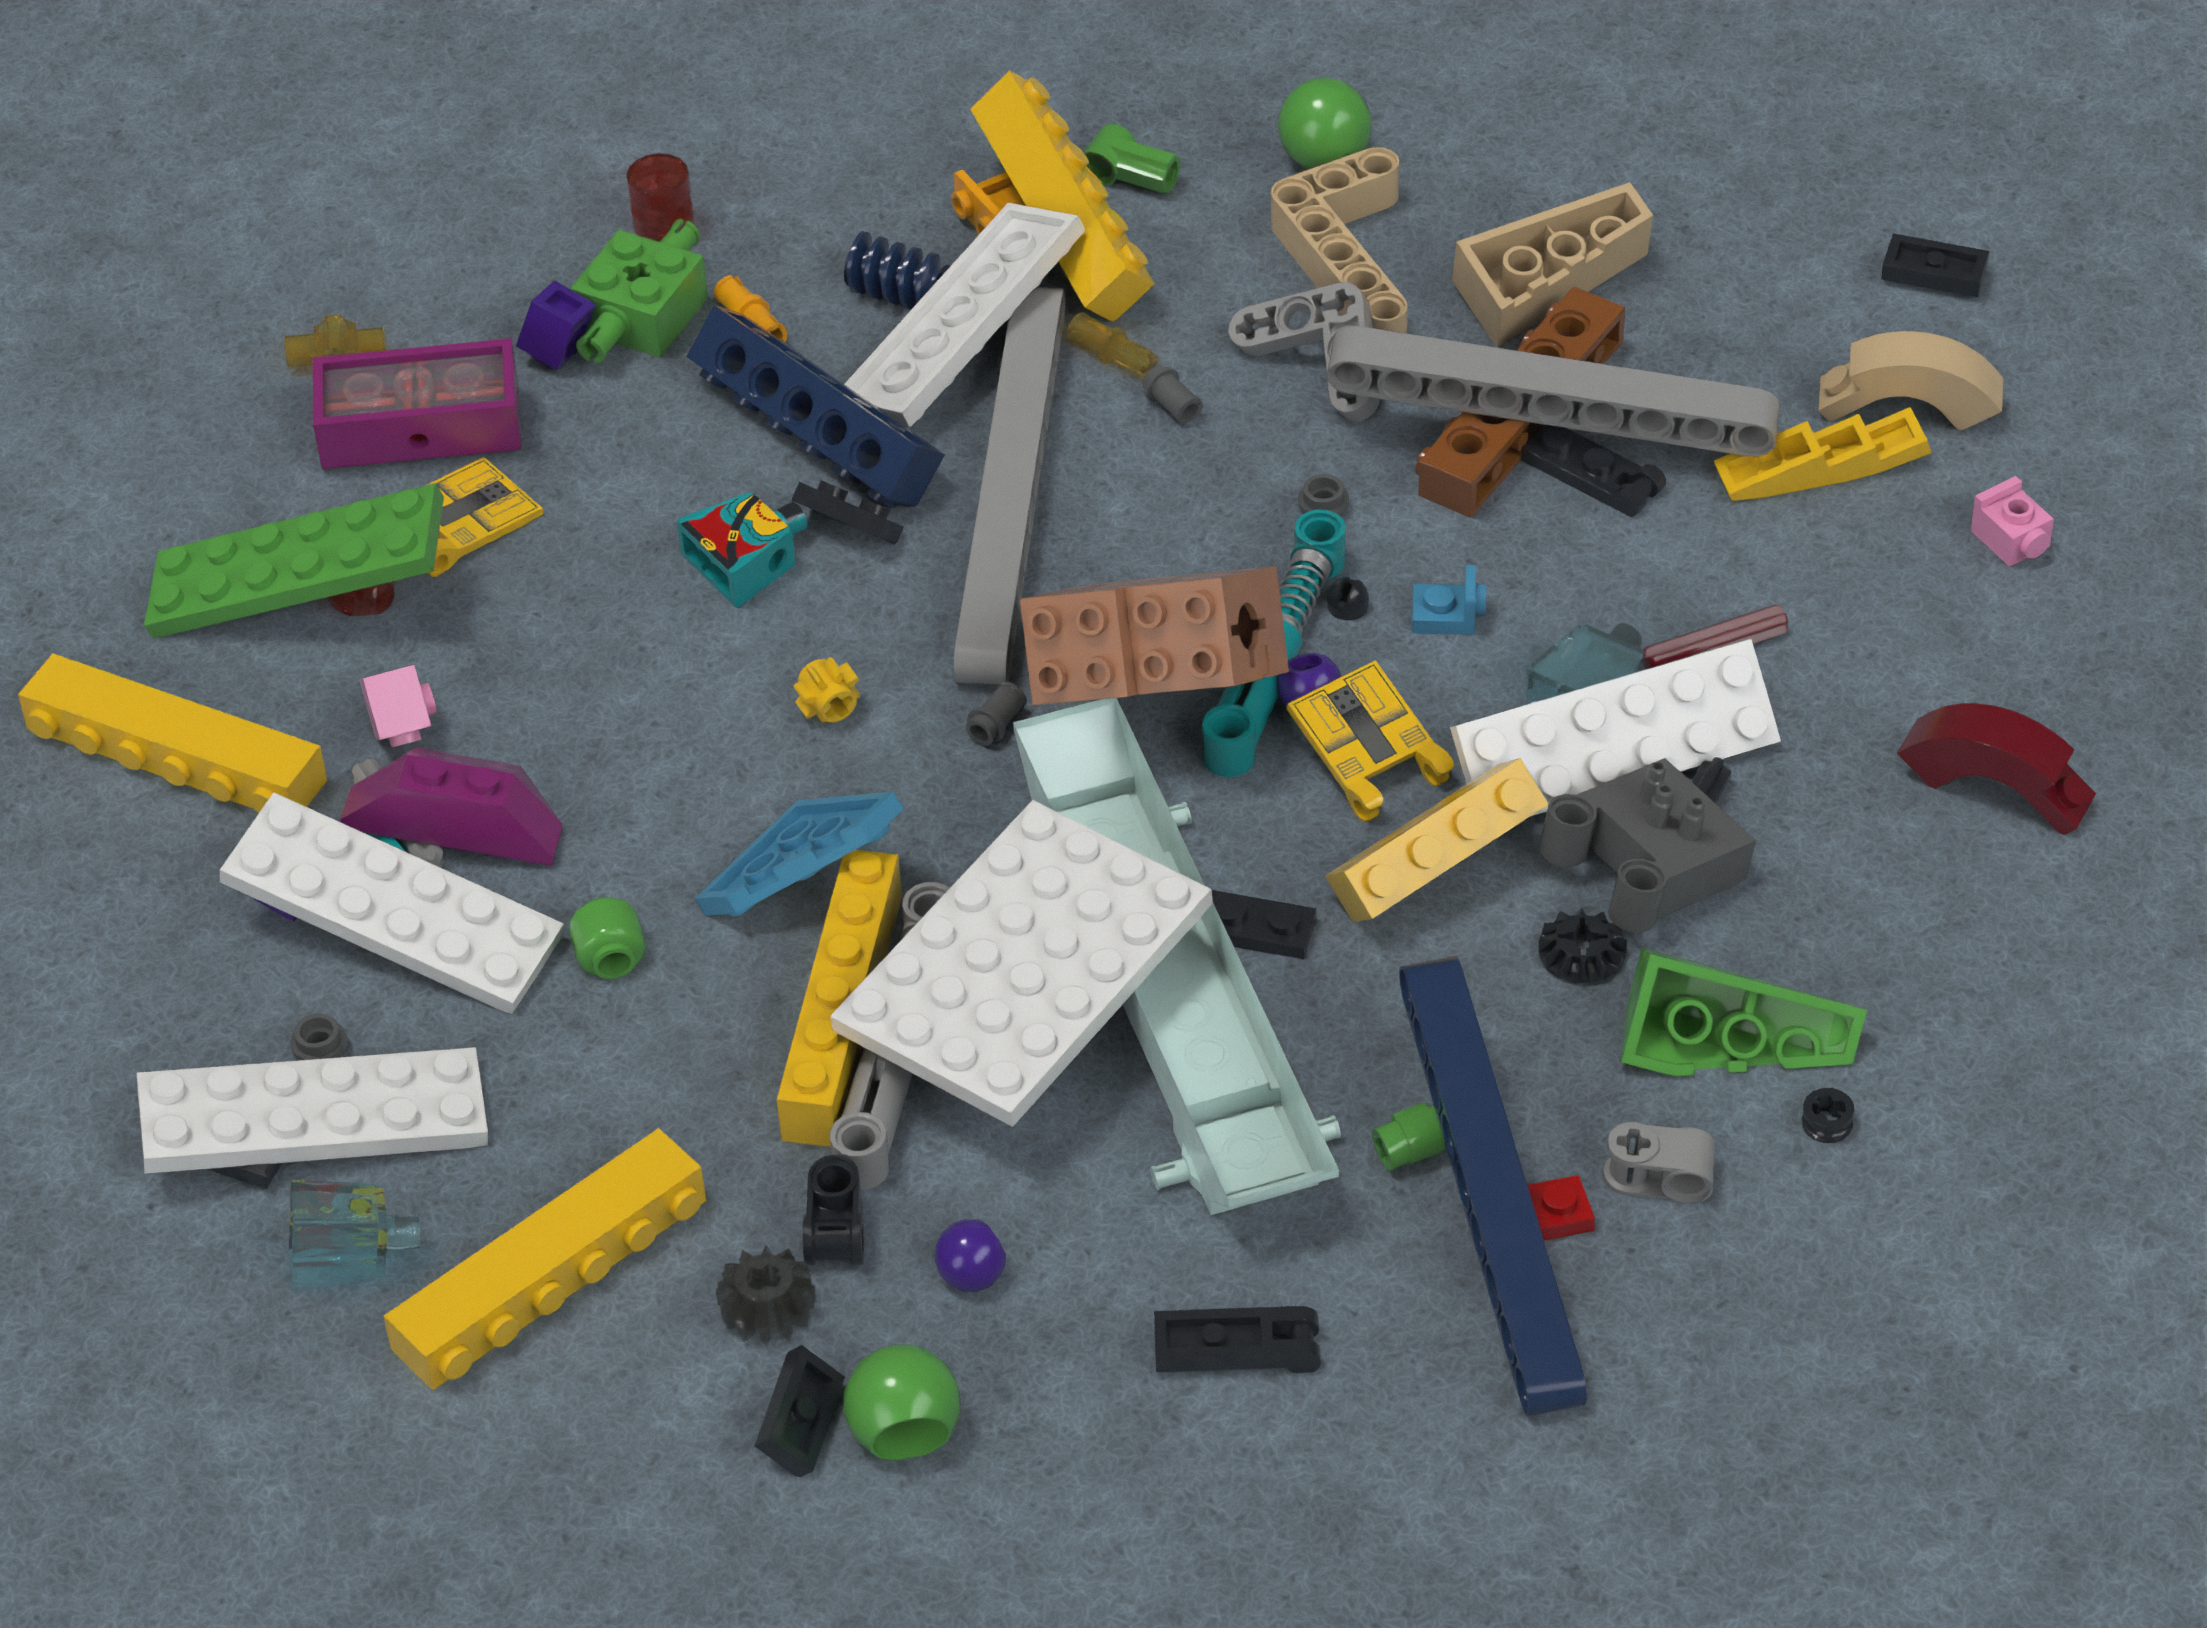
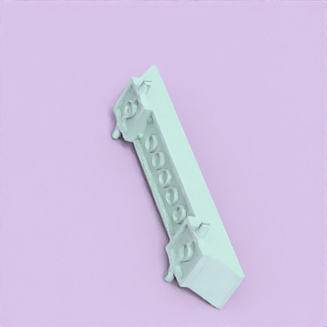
[1013,698,1341,1215]

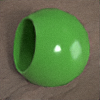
[1277,77,1372,169]
[844,1344,961,1461]

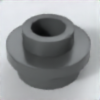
[1298,474,1349,516]
[290,1013,347,1061]

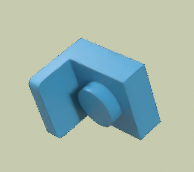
[1412,565,1486,635]

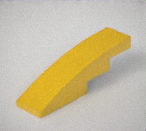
[1714,407,1932,501]

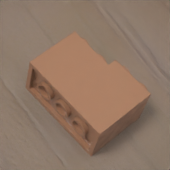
[1020,566,1289,705]

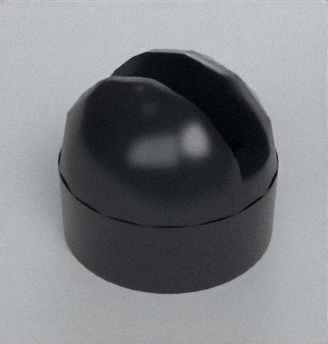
[1327,577,1369,621]

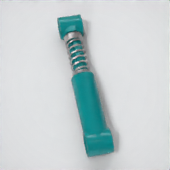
[1202,509,1346,777]

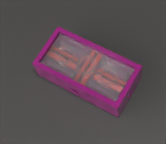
[313,338,522,469]

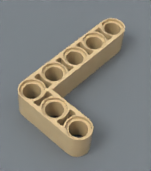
[1271,147,1408,334]

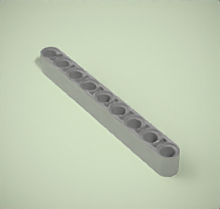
[1327,326,1780,457]

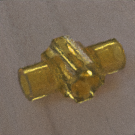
[284,314,387,368]

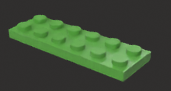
[144,483,444,637]

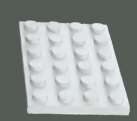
[830,800,1213,1127]

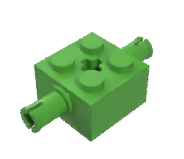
[570,219,708,363]

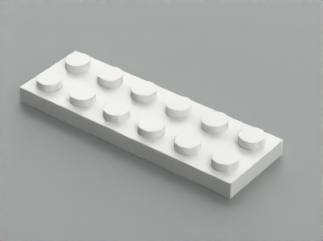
[844,203,1086,427]
[1450,639,1781,816]
[220,792,564,1014]
[137,1047,488,1174]

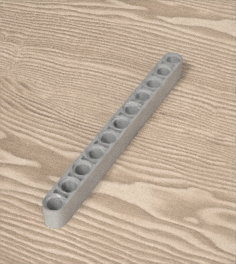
[954,287,1065,685]

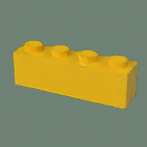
[1325,758,1549,922]

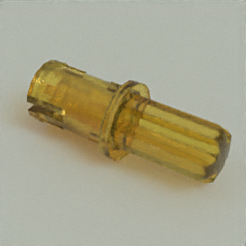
[1067,312,1158,378]

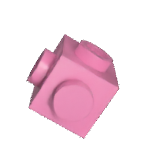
[359,665,437,747]

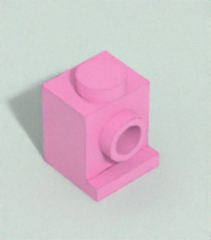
[1971,476,2054,567]

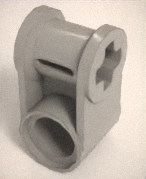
[1603,1122,1715,1203]

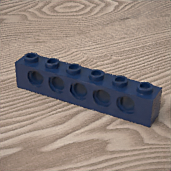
[686,305,945,508]

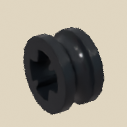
[1802,1088,1855,1143]

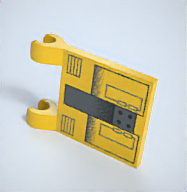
[427,457,543,577]
[1286,660,1454,822]

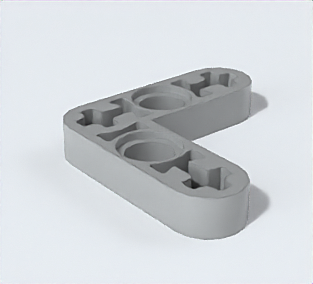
[1228,282,1380,421]

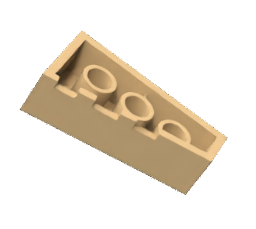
[1452,182,1653,347]

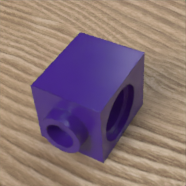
[516,280,596,370]

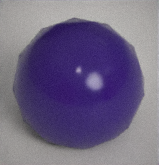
[1277,653,1342,708]
[934,1219,1006,1292]

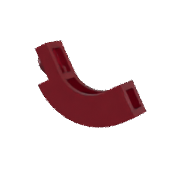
[1897,703,2096,835]

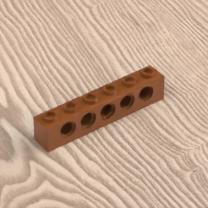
[1415,286,1625,518]

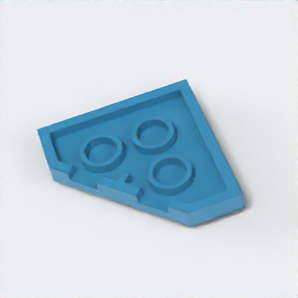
[694,791,904,917]

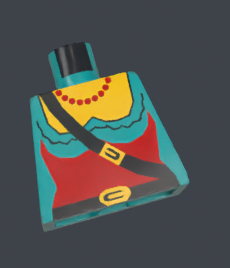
[677,493,807,608]

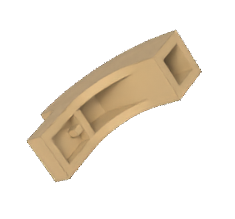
[1818,331,2003,430]

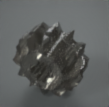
[716,1245,816,1347]

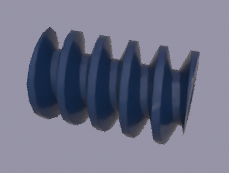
[844,231,950,310]

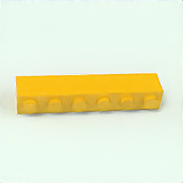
[970,70,1155,322]
[18,653,327,813]
[776,850,902,1147]
[383,1128,706,1391]

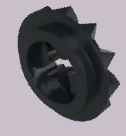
[1538,907,1627,982]

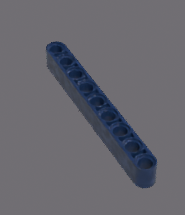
[1399,956,1587,1416]

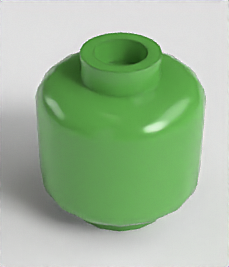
[569,897,646,979]

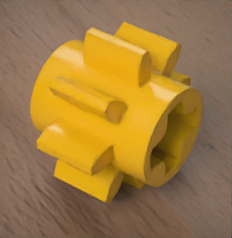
[793,657,861,723]

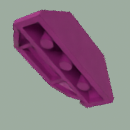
[340,747,562,866]

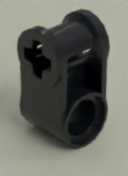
[803,1155,864,1266]

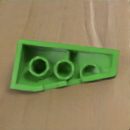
[1620,948,1867,1077]

